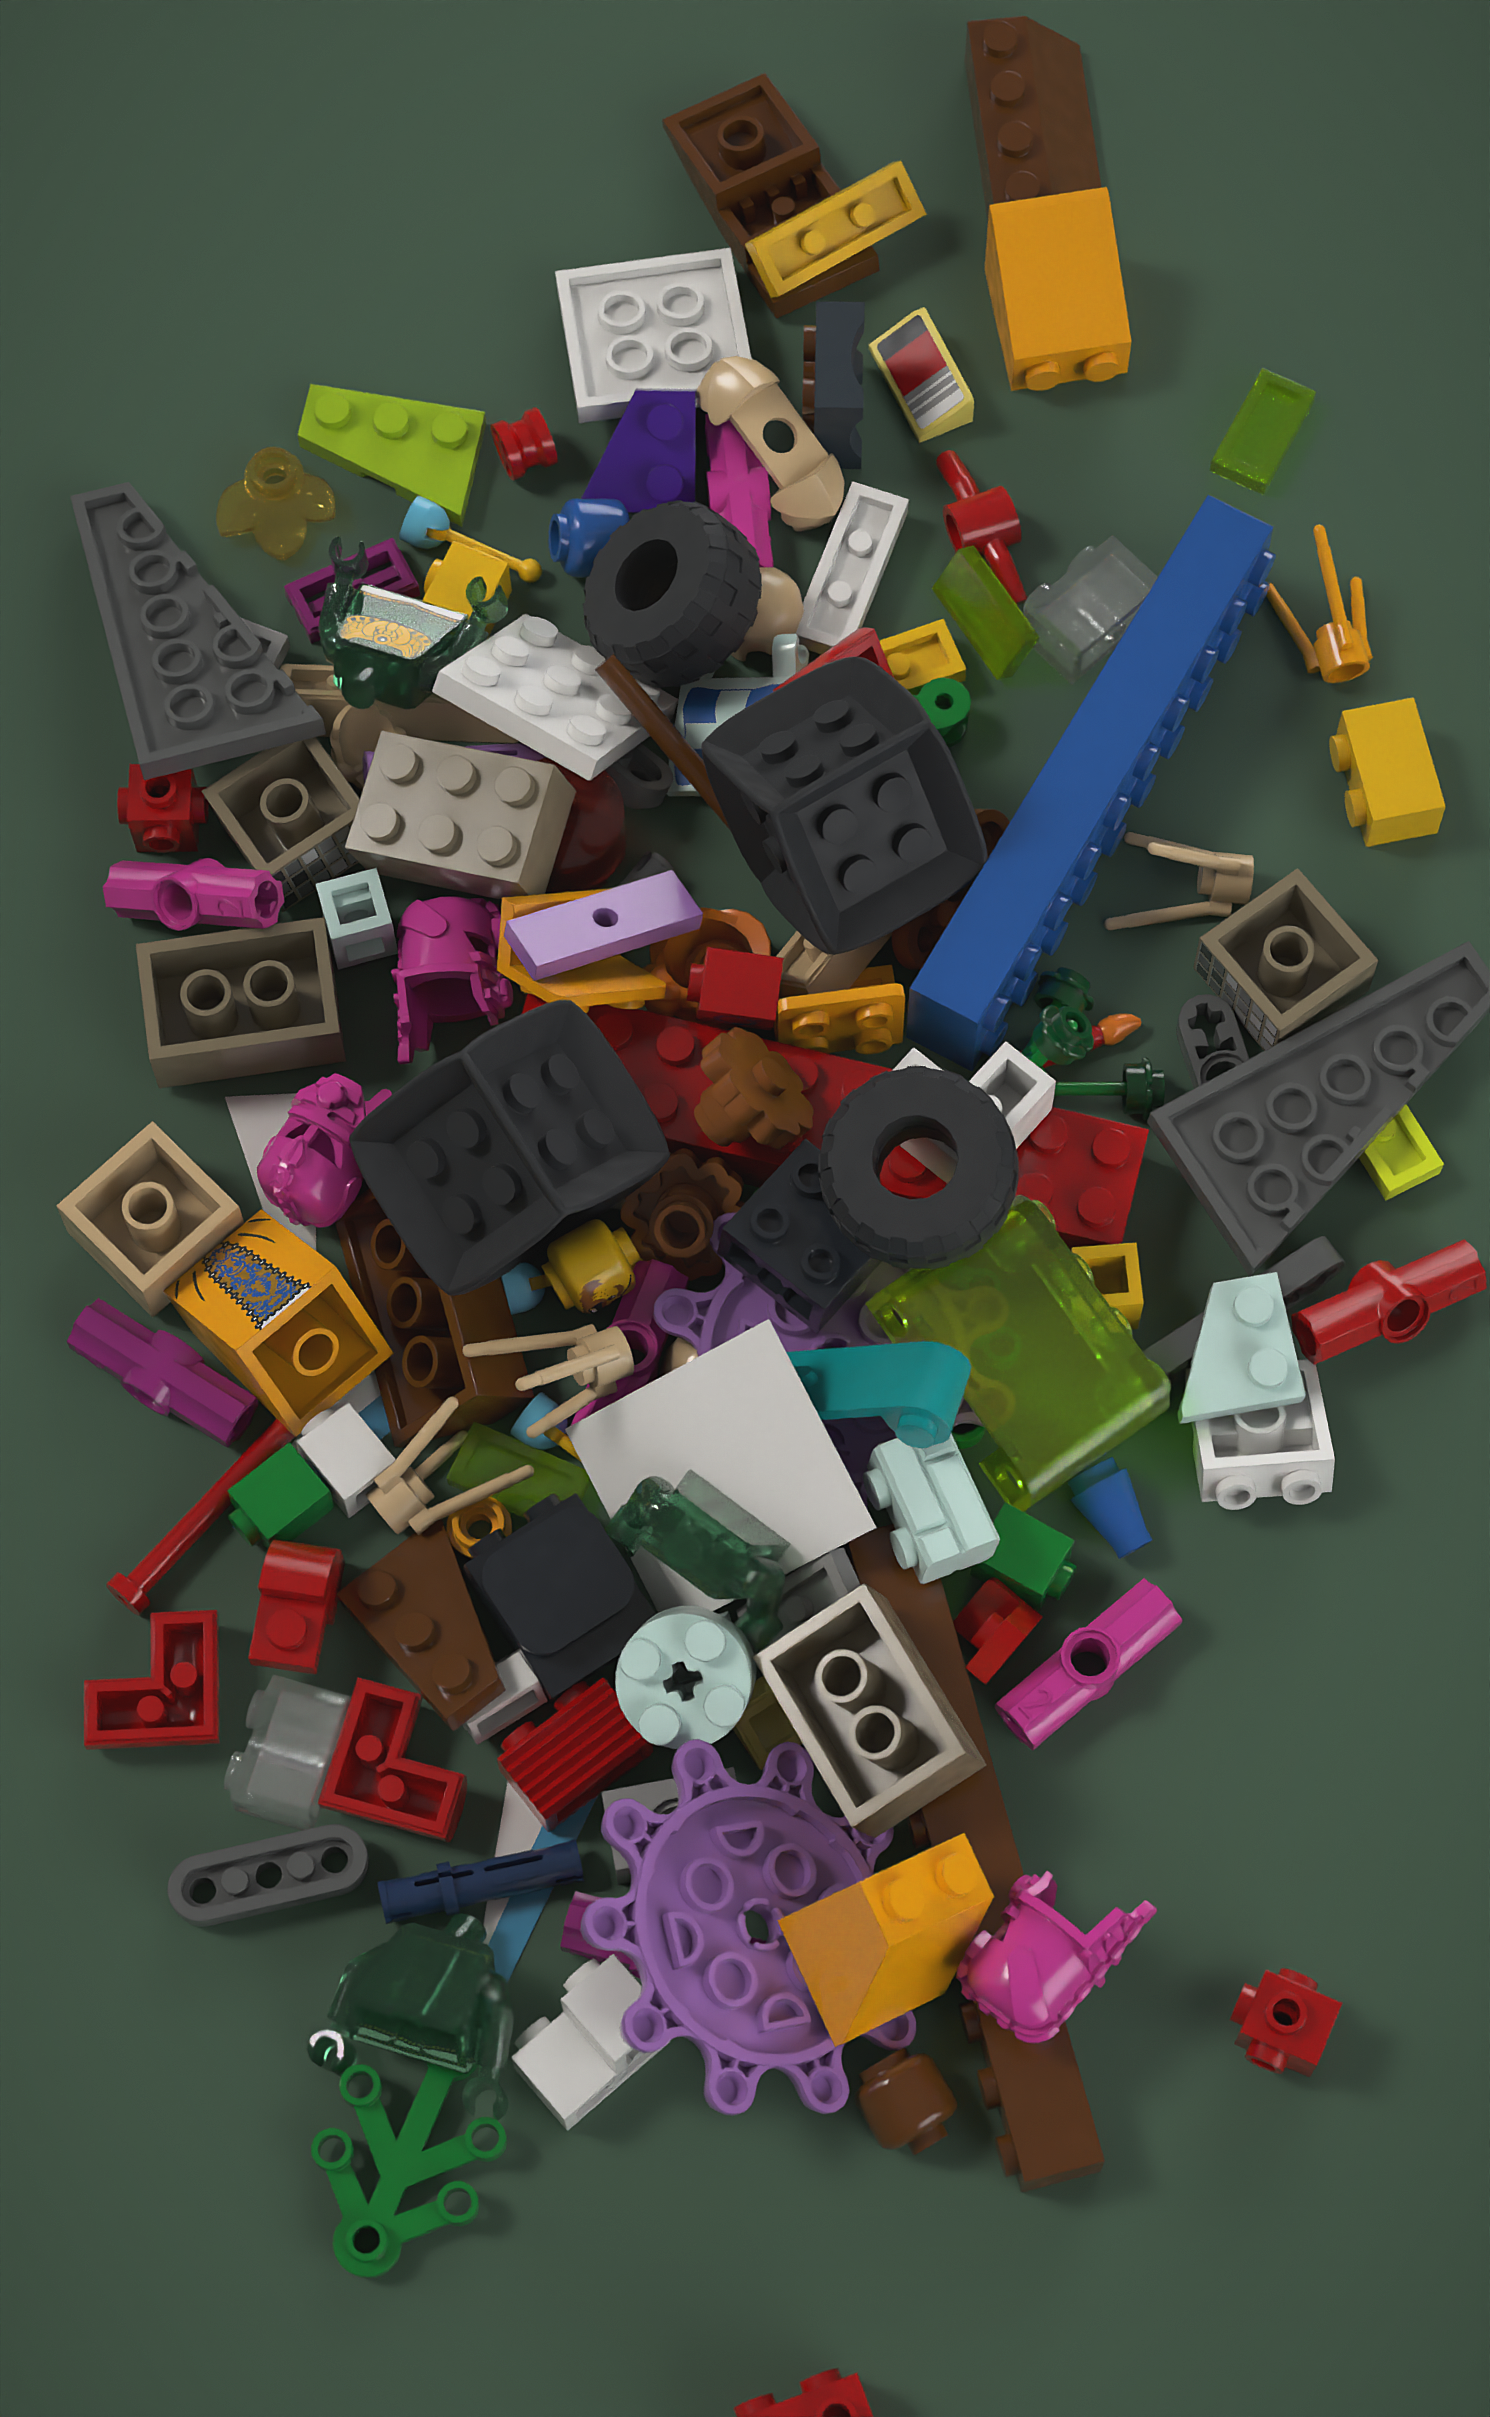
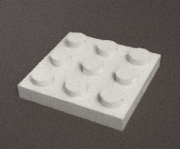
[555,248,751,423]
[432,614,679,781]

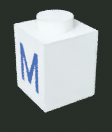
[297,1402,396,1518]

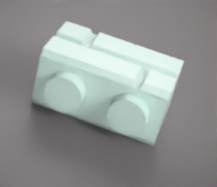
[863,1434,1000,1584]

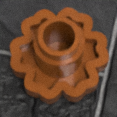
[694,1027,814,1150]
[620,1148,745,1281]

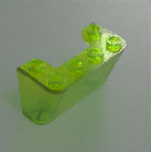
[865,1195,1171,1512]

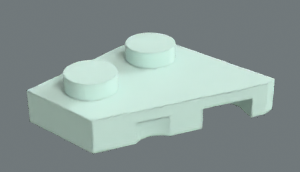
[1177,1272,1306,1424]

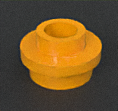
[447,1497,512,1560]

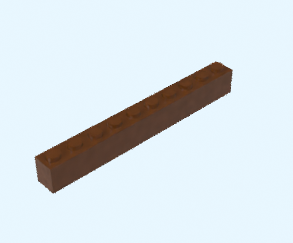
[846,1524,1105,2193]

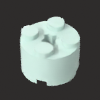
[615,1605,756,1749]

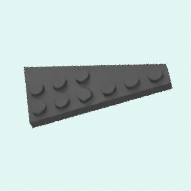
[70,482,326,780]
[1147,941,1490,1277]

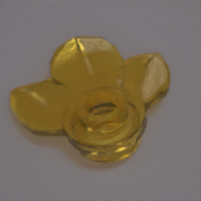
[216,447,336,561]

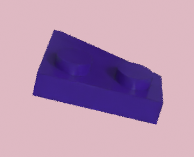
[581,388,696,512]

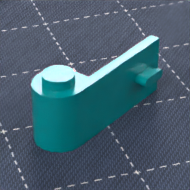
[786,1341,972,1448]

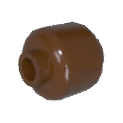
[854,2047,957,2156]

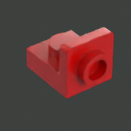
[953,1577,1043,1685]

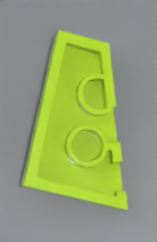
[298,384,486,527]

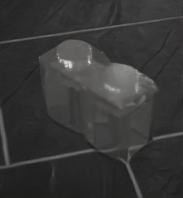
[224,1675,350,1830]

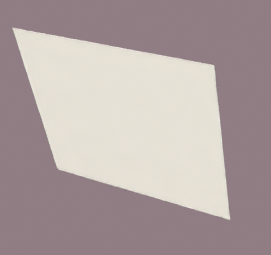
[565,1319,877,1613]

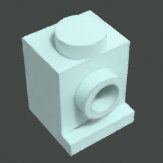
[316,868,398,969]

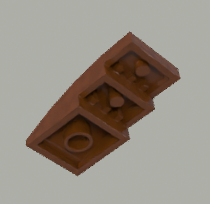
[662,73,880,319]

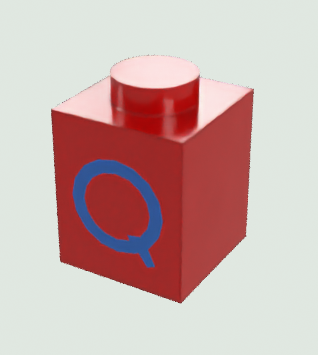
[686,947,784,1031]

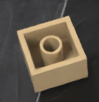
[56,1121,244,1318]

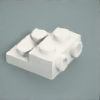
[1185,1359,1335,1510]

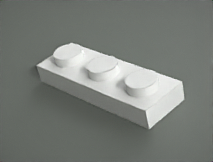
[795,481,909,654]

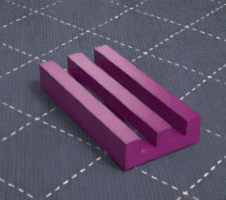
[284,537,420,644]

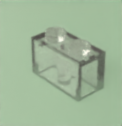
[1021,535,1158,685]

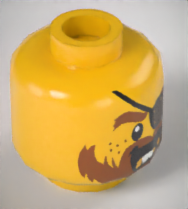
[541,1219,641,1314]

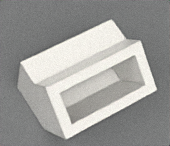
[462,1651,547,1745]

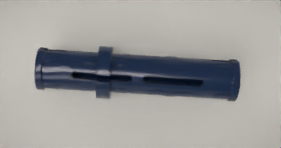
[378,1839,584,1924]

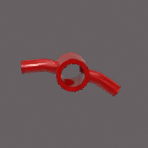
[936,450,1028,609]

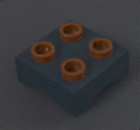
[802,301,865,469]

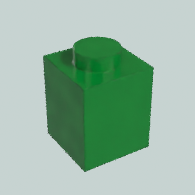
[227,1442,334,1550]
[970,1502,1078,1613]

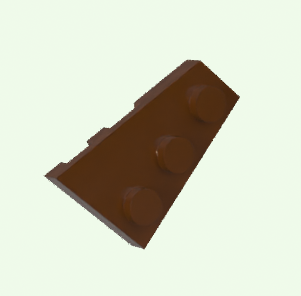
[336,1519,506,1732]

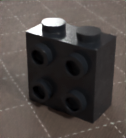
[717,1138,882,1333]

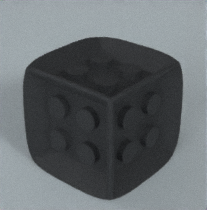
[701,656,988,955]
[349,1000,670,1296]

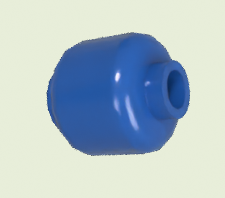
[548,499,630,577]

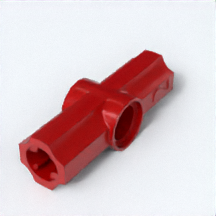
[1291,1239,1487,1365]

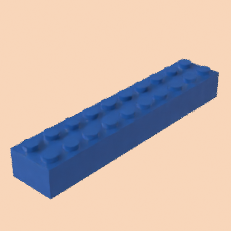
[906,495,1276,1071]

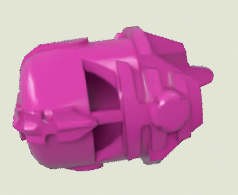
[391,896,513,1065]
[257,1073,393,1228]
[956,1871,1157,2043]

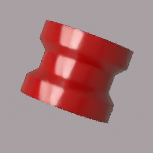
[490,407,558,481]

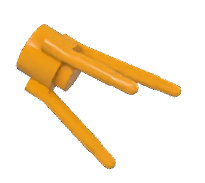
[1266,524,1373,683]

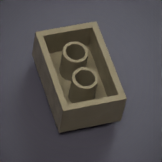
[345,731,576,900]
[136,917,346,1088]
[753,1583,987,1838]

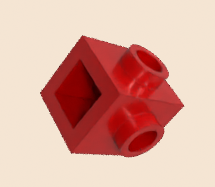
[117,764,209,853]
[1229,1968,1342,2078]

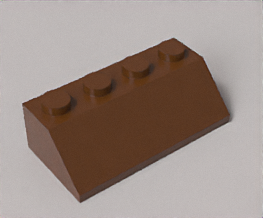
[965,16,1102,220]
[335,1188,534,1447]

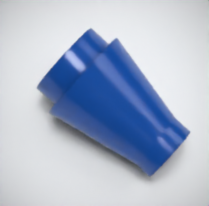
[1068,1457,1153,1559]

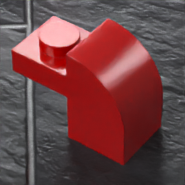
[248,1540,345,1675]

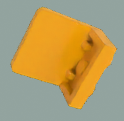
[497,888,666,1013]
[773,965,905,1054]

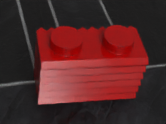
[497,1678,653,1832]

